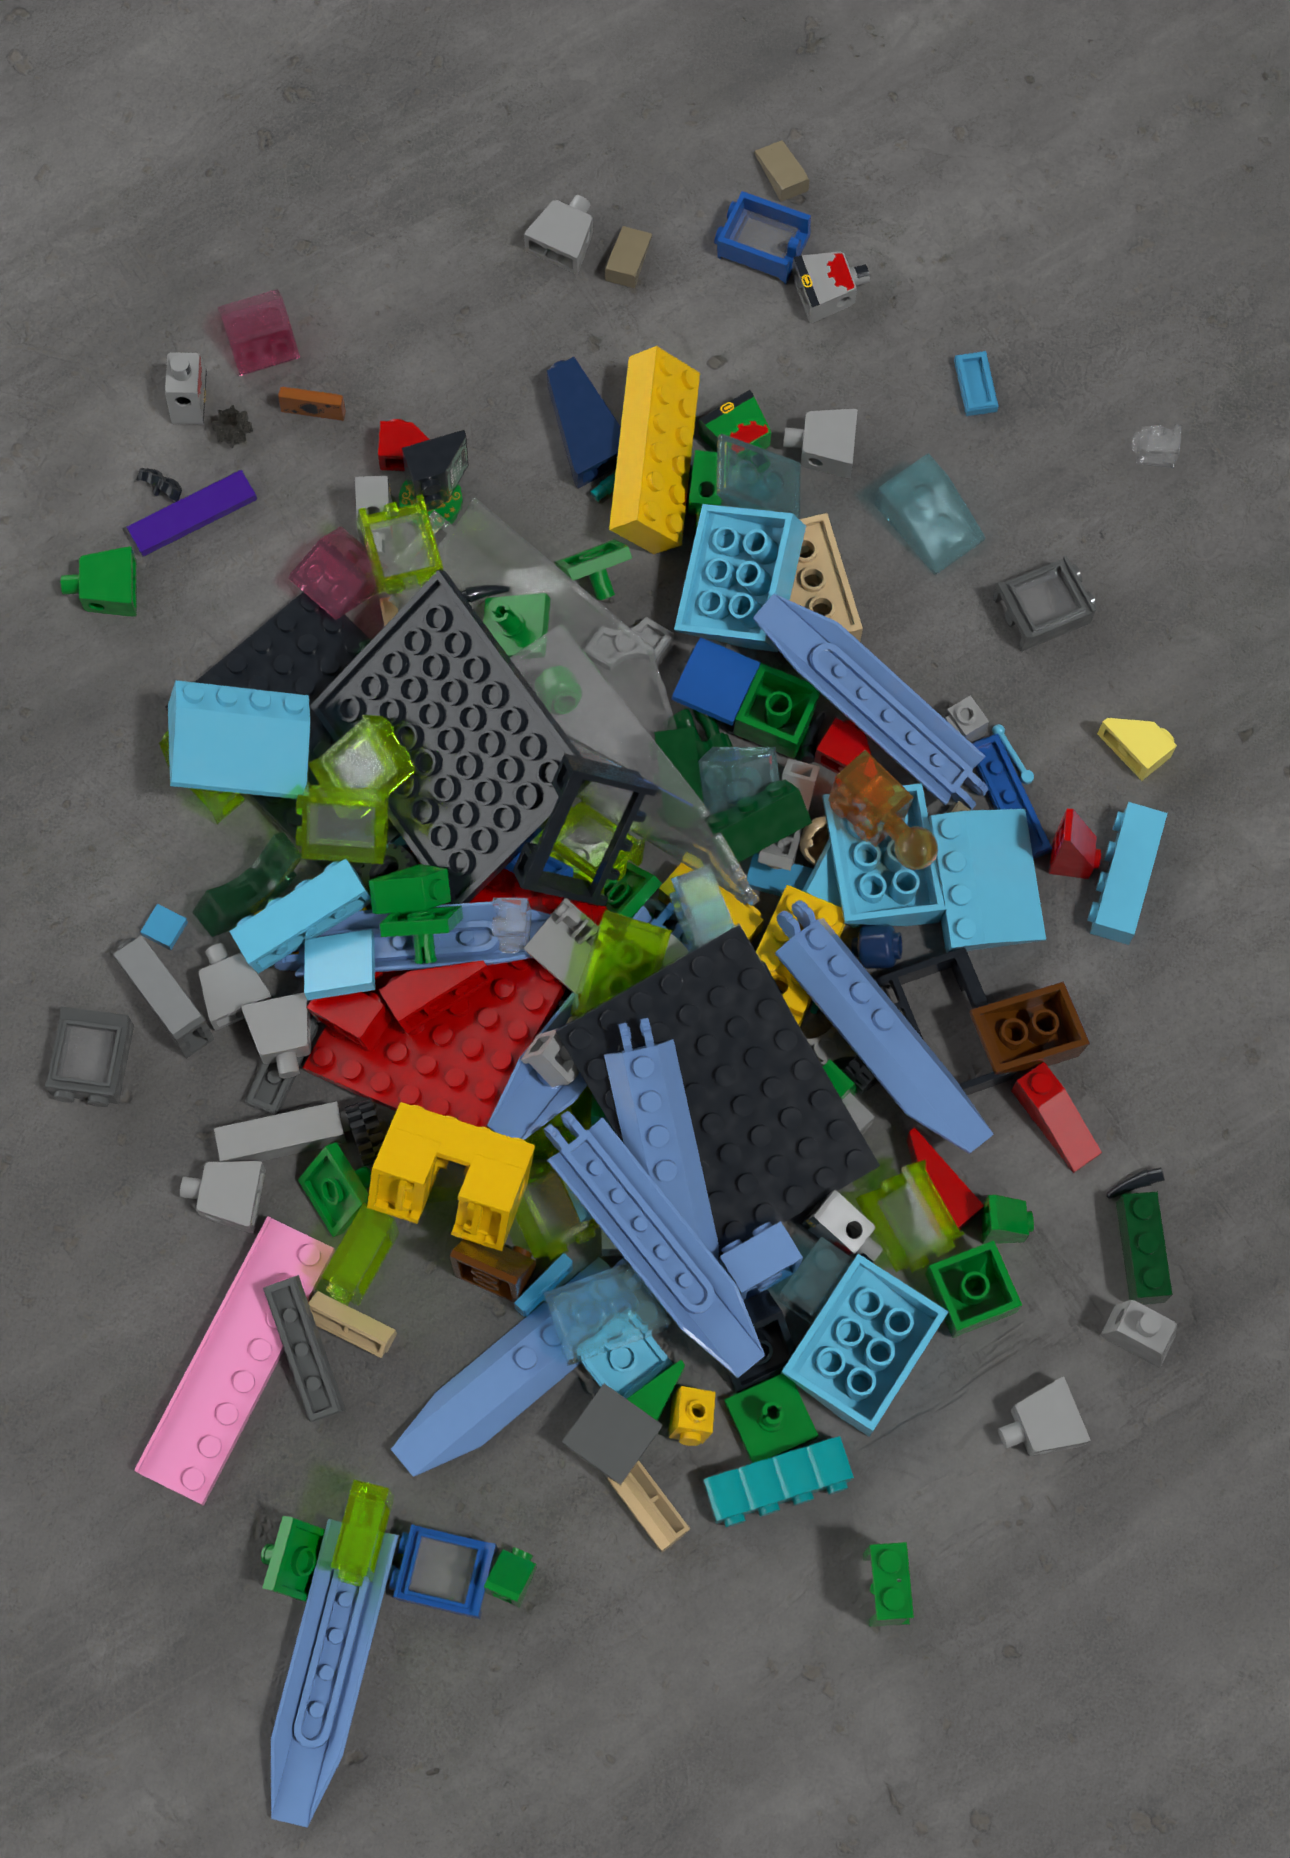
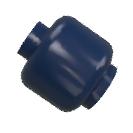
[852,924,903,969]

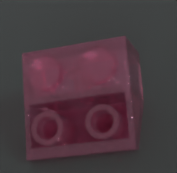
[217,289,300,376]
[288,526,388,620]

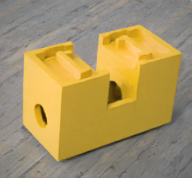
[367,1102,535,1251]

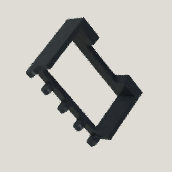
[513,753,659,906]
[876,947,1016,1095]

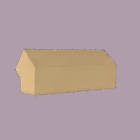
[309,1291,397,1358]
[607,1461,690,1552]

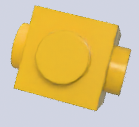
[668,1386,716,1446]

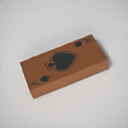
[278,386,346,421]

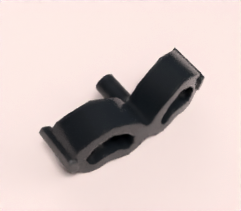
[136,468,182,503]

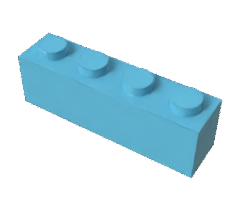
[1087,802,1167,945]
[229,858,371,974]

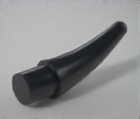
[461,585,510,603]
[800,712,825,764]
[1107,1167,1165,1199]

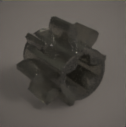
[211,405,253,448]

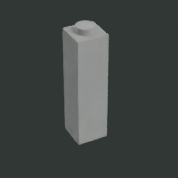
[214,1101,351,1162]

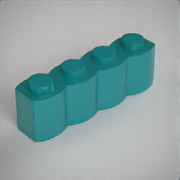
[703,1436,854,1528]

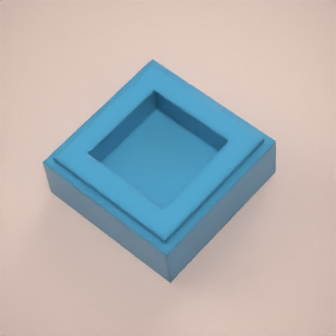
[140,904,188,950]

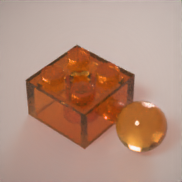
[828,750,938,870]

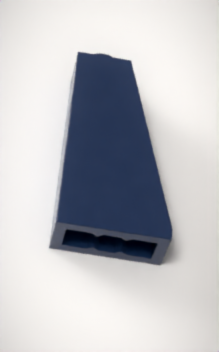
[547,357,621,489]

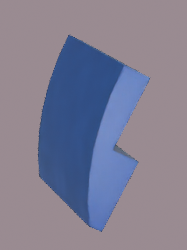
[671,637,761,726]

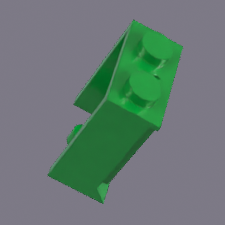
[863,1542,914,1627]

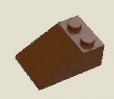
[969,982,1090,1075]
[450,1239,536,1303]

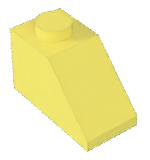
[1097,718,1177,781]

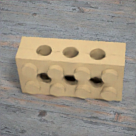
[790,513,863,642]

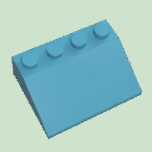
[674,504,806,652]
[168,680,310,800]
[822,783,945,926]
[929,809,1046,953]
[781,1254,948,1437]

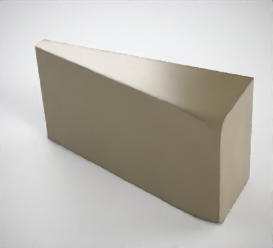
[755,140,810,202]
[605,226,652,288]

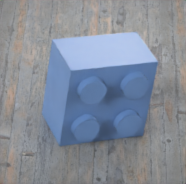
[719,1221,803,1300]

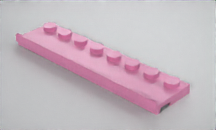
[134,1216,335,1506]

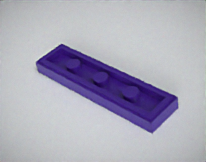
[127,470,257,557]

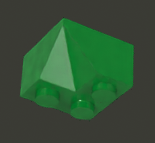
[734,663,821,759]
[925,1240,1022,1338]

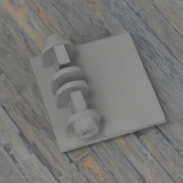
[523,898,617,994]

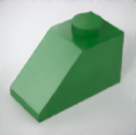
[369,864,451,914]
[980,1195,1034,1244]
[484,1547,537,1608]

